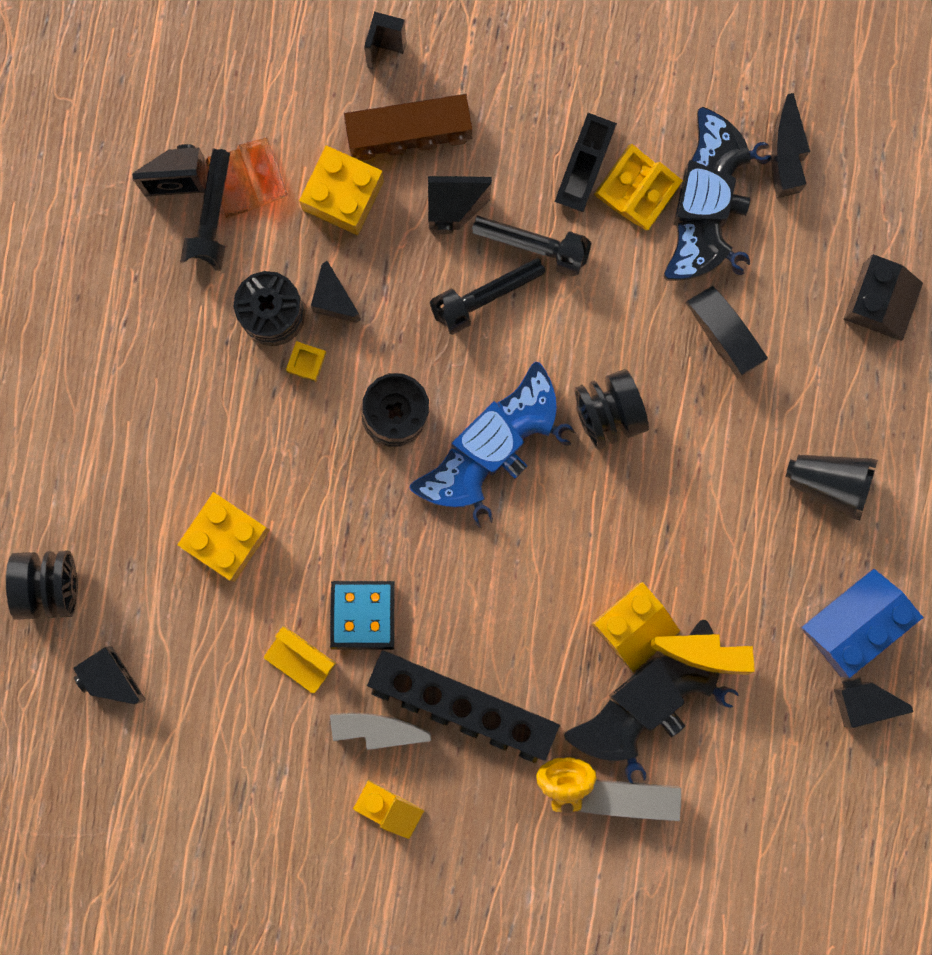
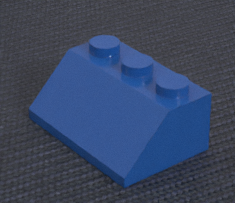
[800,569,924,678]

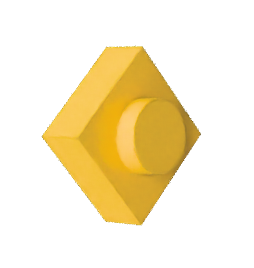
[286,341,326,382]

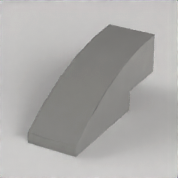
[330,712,431,750]
[579,780,681,821]

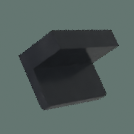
[364,11,407,69]

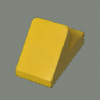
[353,780,424,839]

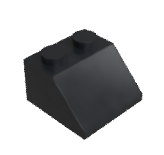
[843,254,923,341]

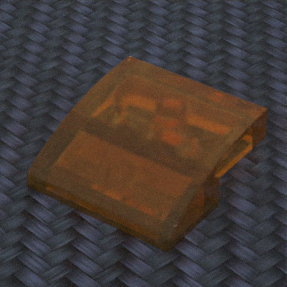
[206,138,288,218]

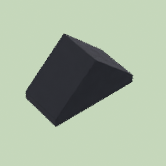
[311,261,361,323]

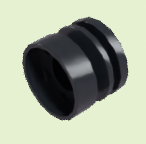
[233,271,305,346]
[574,369,649,450]
[361,373,429,447]
[6,551,78,620]

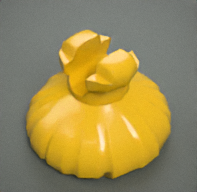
[536,757,597,812]

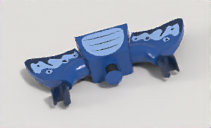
[409,362,576,528]

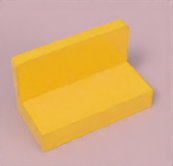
[264,626,337,693]

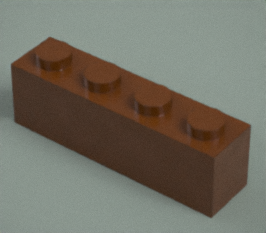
[344,94,473,160]

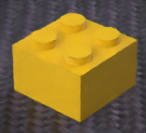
[299,145,384,236]
[177,492,270,582]

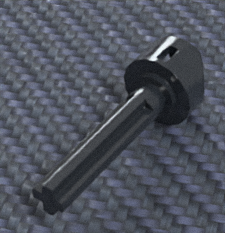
[180,148,230,271]
[472,215,592,276]
[429,258,546,335]

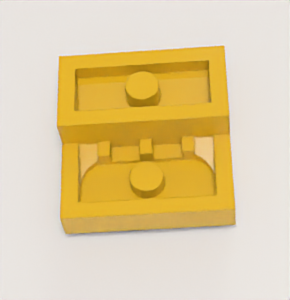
[594,144,683,230]

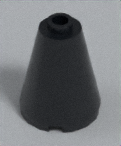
[785,455,878,521]

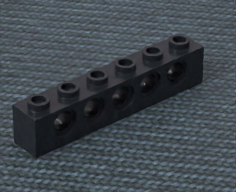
[367,650,560,763]

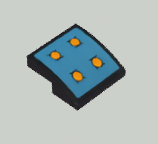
[330,581,395,650]

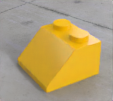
[591,582,680,672]

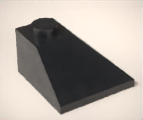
[132,144,206,197]
[428,176,492,234]

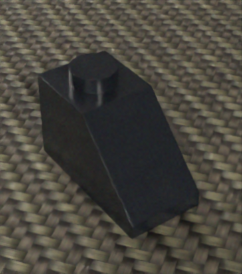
[73,647,146,704]
[834,677,914,728]

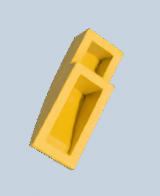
[651,634,755,675]

